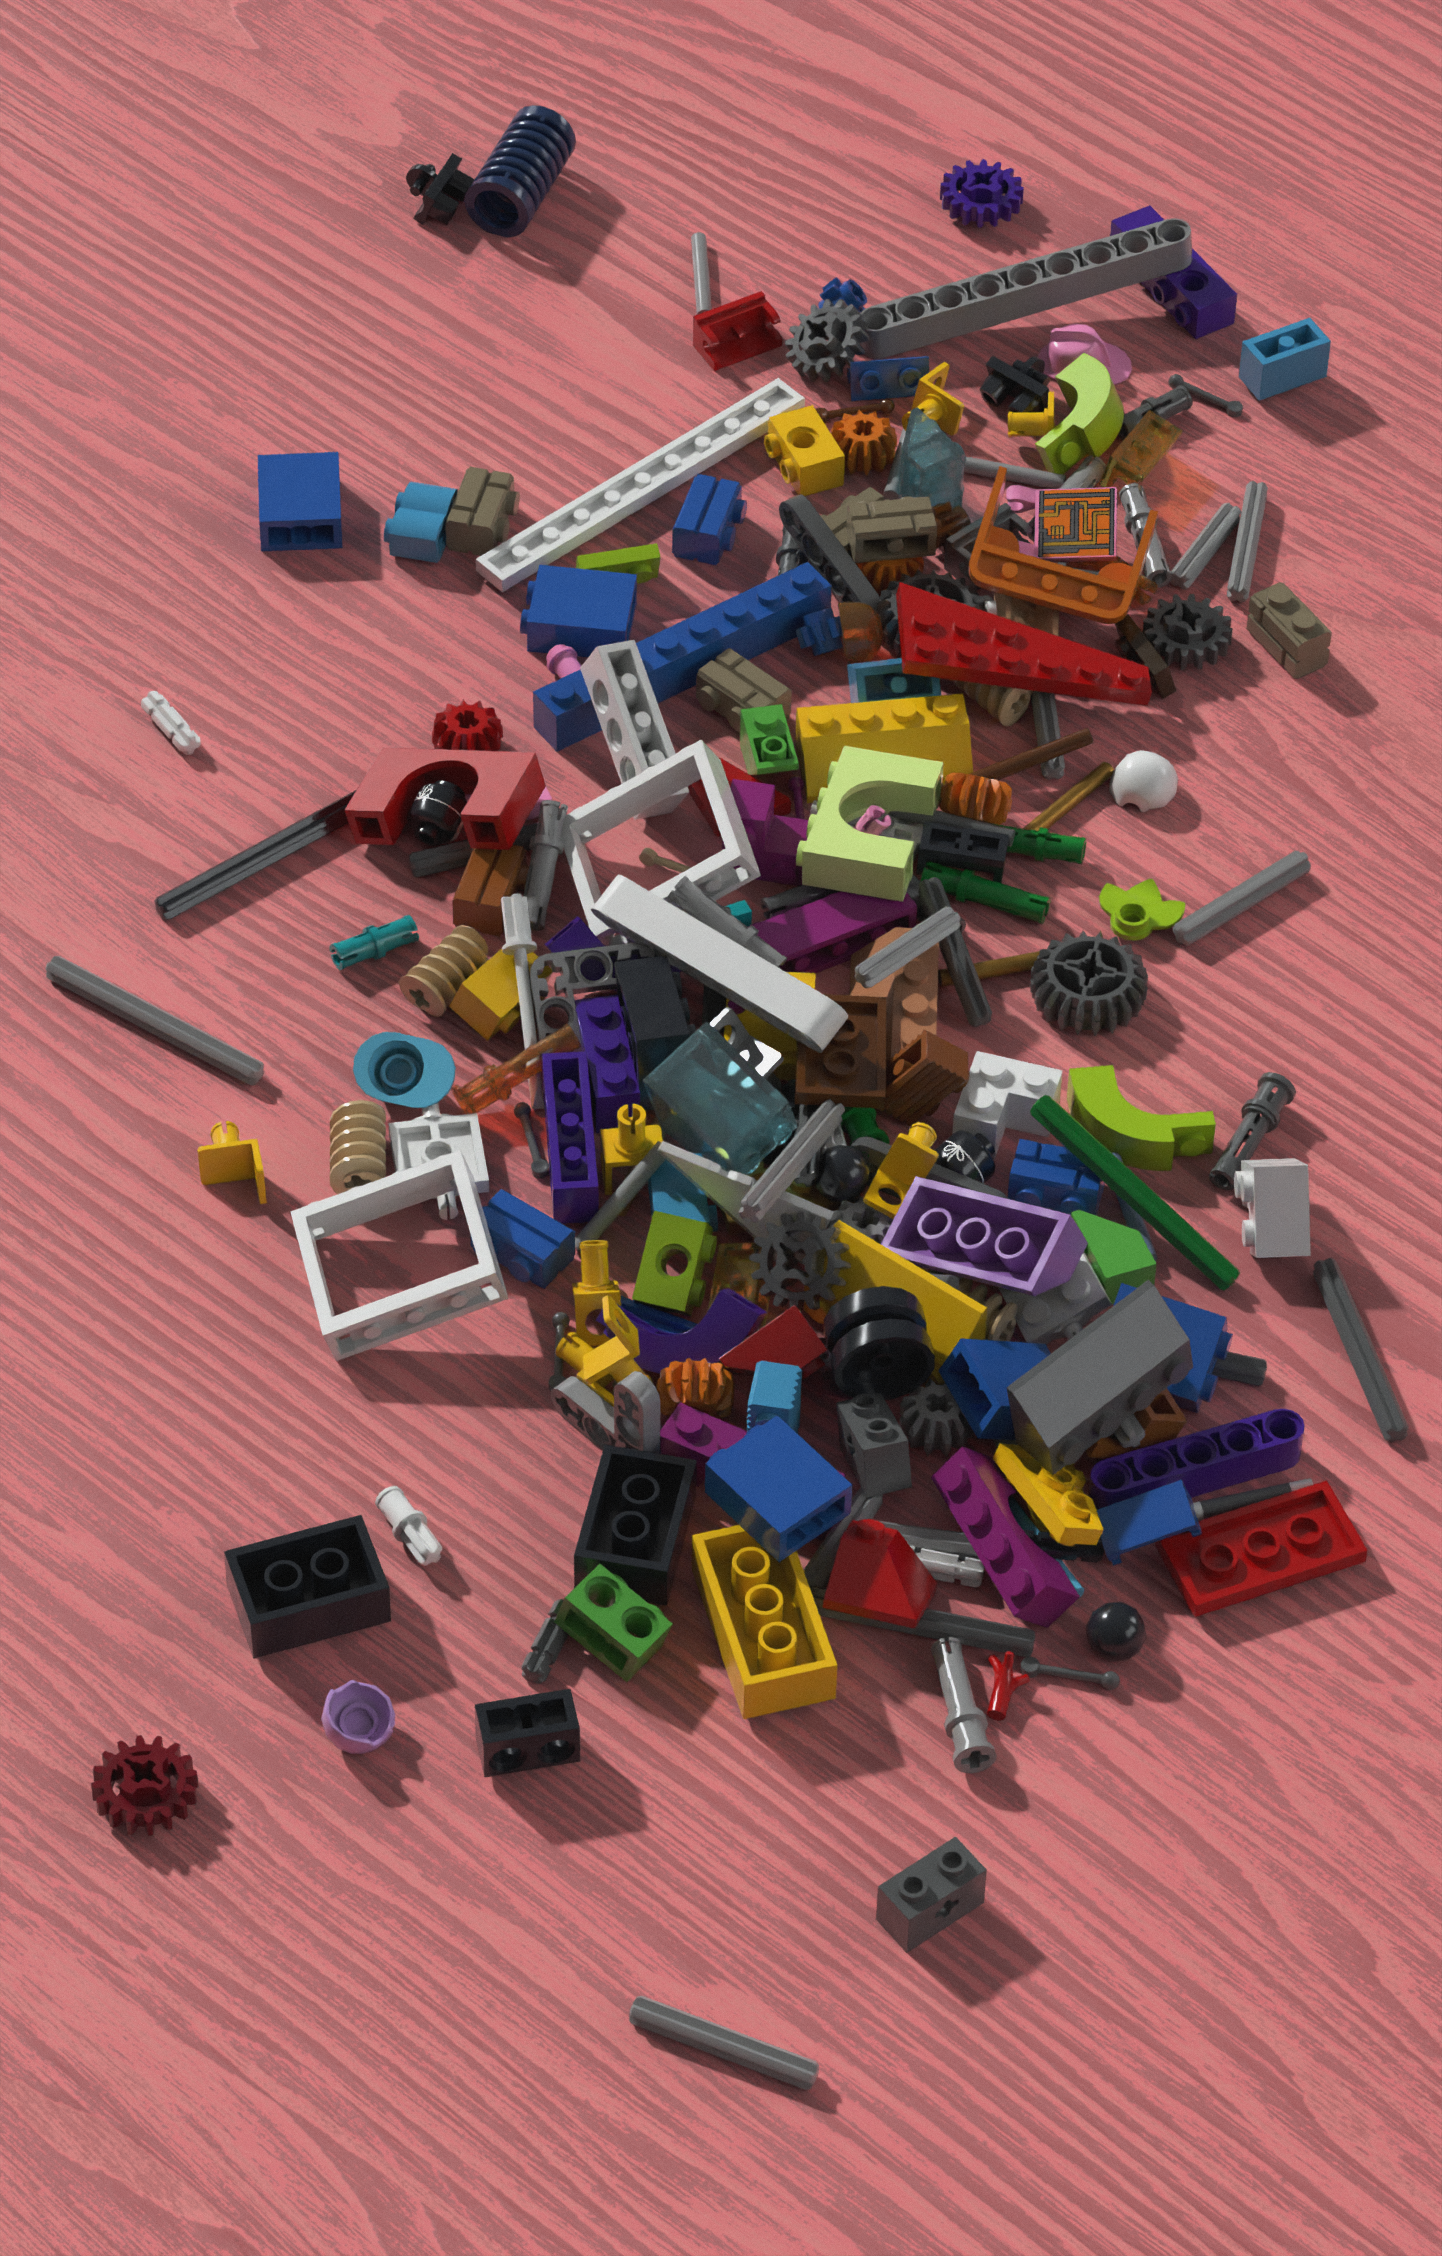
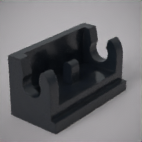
[916,821,1009,883]

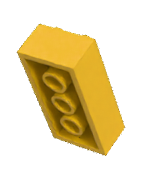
[692,1525,838,1719]

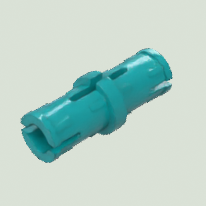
[329,915,419,970]

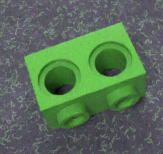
[554,1564,673,1682]

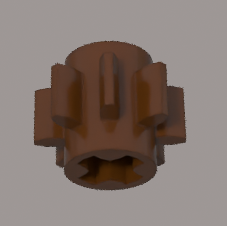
[932,501,971,554]

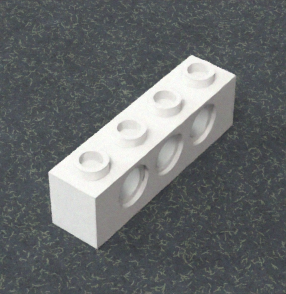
[580,640,689,820]

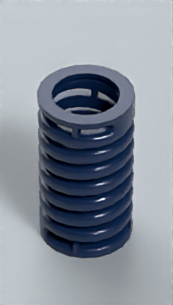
[464,105,576,238]

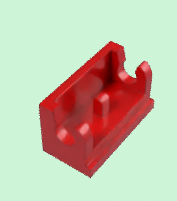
[693,291,783,371]

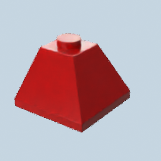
[719,1305,828,1381]
[823,1519,937,1629]

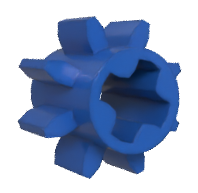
[818,277,867,313]
[795,608,850,656]

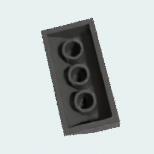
[1007,1280,1193,1475]

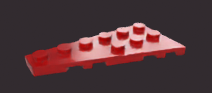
[896,582,1152,706]

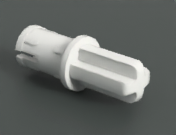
[375,1486,442,1566]

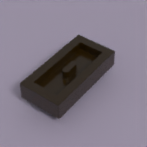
[1115,614,1176,699]

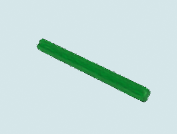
[1030,1095,1240,1291]

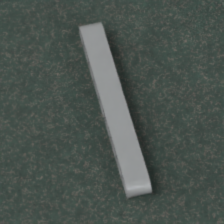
[860,218,1192,359]

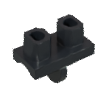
[406,153,474,225]
[980,356,1055,412]

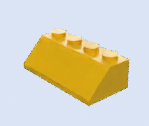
[795,694,973,803]
[804,1220,987,1387]

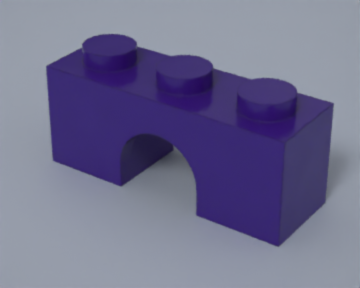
[574,995,640,1133]

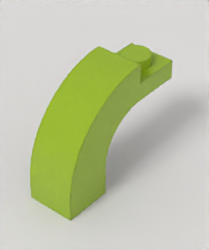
[1035,353,1124,475]
[1067,1065,1216,1171]

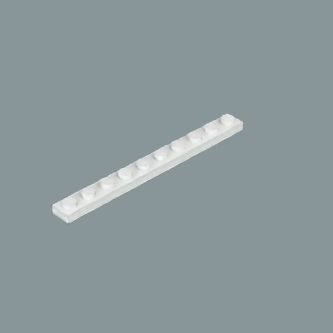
[476,378,805,592]

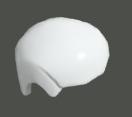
[1109,750,1178,812]

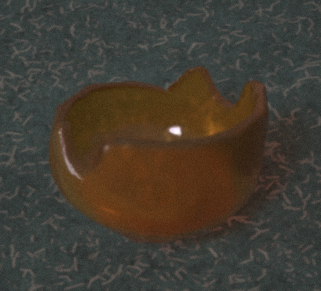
[838,602,884,664]

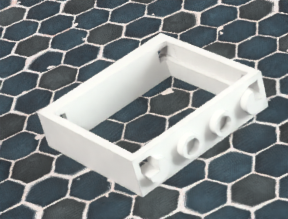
[561,740,761,946]
[291,1150,509,1361]

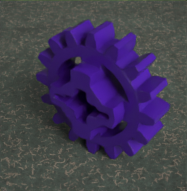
[940,159,1024,228]

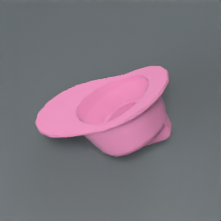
[1038,323,1132,385]

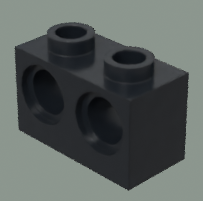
[475,1689,580,1777]

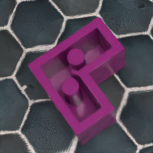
[722,779,808,886]

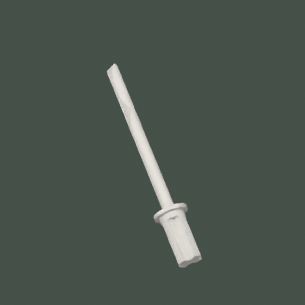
[501,894,544,1109]

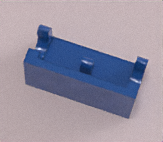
[1097,1480,1202,1566]

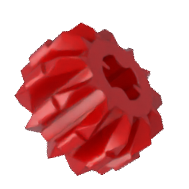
[432,699,503,751]

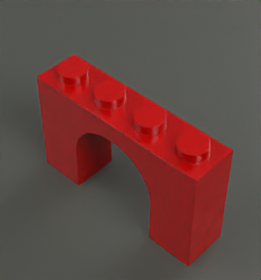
[345,747,546,850]

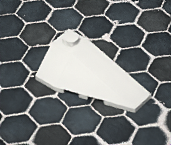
[657,1141,833,1268]

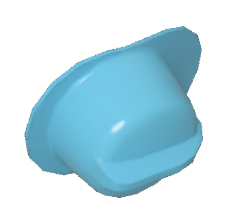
[353,1032,456,1108]

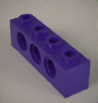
[1110,205,1237,339]
[542,1051,599,1224]

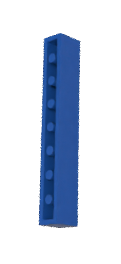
[533,562,832,752]

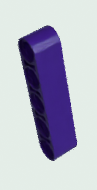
[1088,1409,1305,1510]

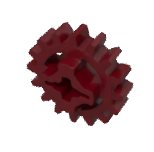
[91,1735,199,1836]

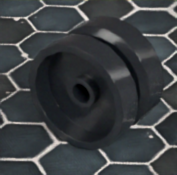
[823,1286,935,1400]

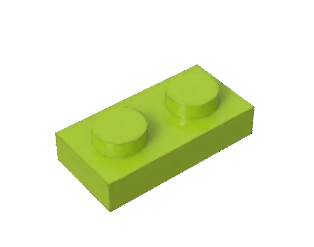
[576,543,661,584]

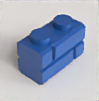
[672,474,747,565]
[1007,1139,1105,1216]
[470,1189,575,1289]

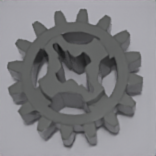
[785,299,869,382]
[1142,594,1233,670]
[749,1211,851,1312]

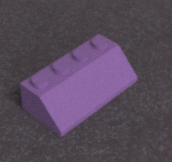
[881,1176,1088,1296]

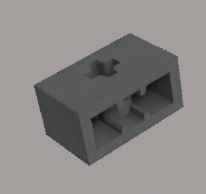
[836,1392,912,1497]
[876,1837,987,1953]

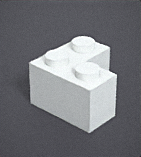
[952,1051,1063,1160]
[1234,1158,1311,1258]

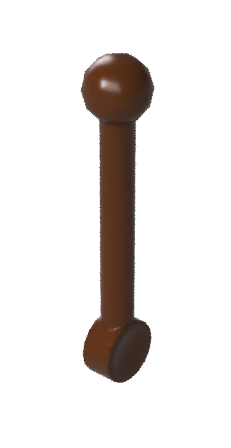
[816,398,895,423]

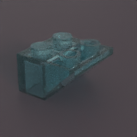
[899,407,966,507]

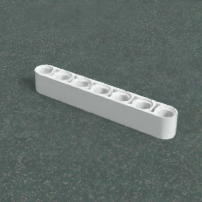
[591,874,848,1053]

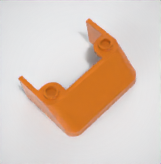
[968,466,1158,624]

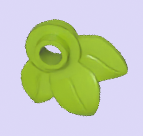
[1099,879,1185,941]

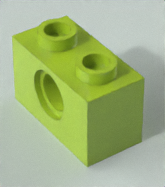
[632,1211,717,1316]

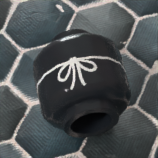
[407,780,467,846]
[935,1130,996,1184]

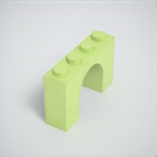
[796,746,943,902]

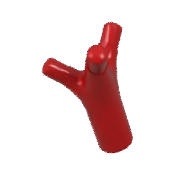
[987,1651,1030,1721]

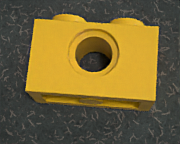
[764,405,845,496]

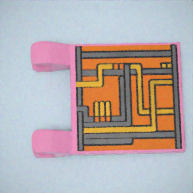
[1006,485,1117,563]

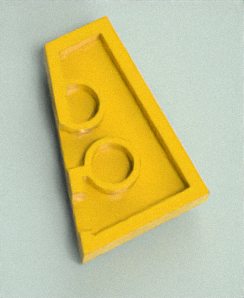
[993,1444,1104,1546]

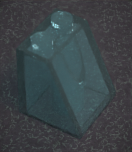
[642,1022,798,1175]

